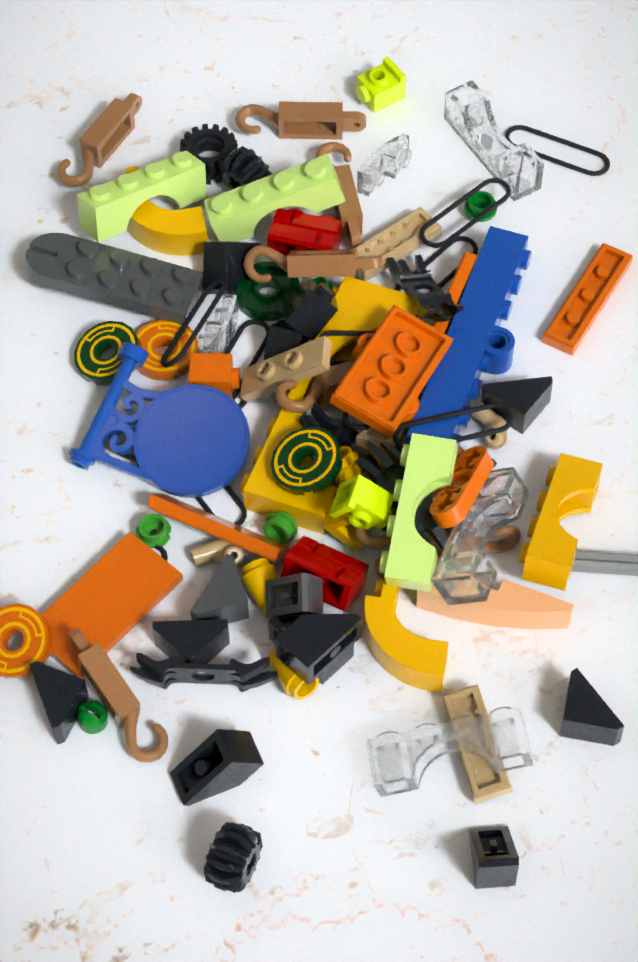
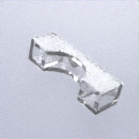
[444,80,544,202]
[431,467,530,605]
[366,707,533,797]

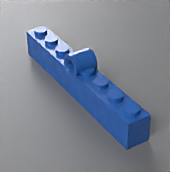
[406,226,532,446]

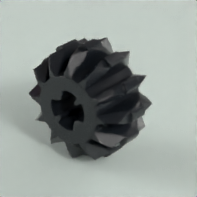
[219,146,272,190]
[203,822,263,893]

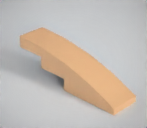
[416,578,574,629]

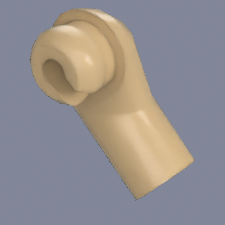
[472,402,507,449]
[189,538,244,566]

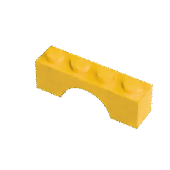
[518,453,603,591]

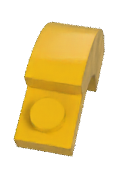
[126,166,208,256]
[364,578,449,693]

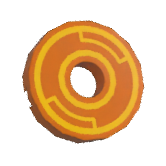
[136,319,199,381]
[0,604,53,679]

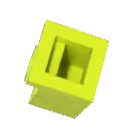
[355,57,406,113]
[329,474,394,530]

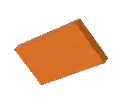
[329,305,454,438]
[42,532,183,678]

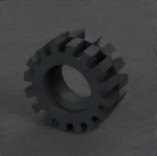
[180,124,238,185]

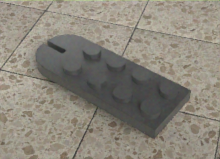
[25,233,203,325]

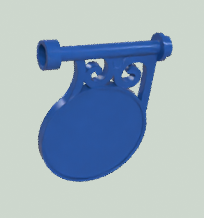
[69,342,251,498]

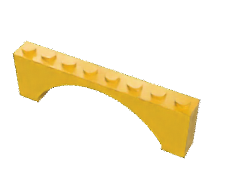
[240,277,421,535]

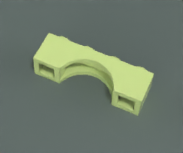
[77,151,207,243]
[204,154,346,242]
[379,433,458,593]

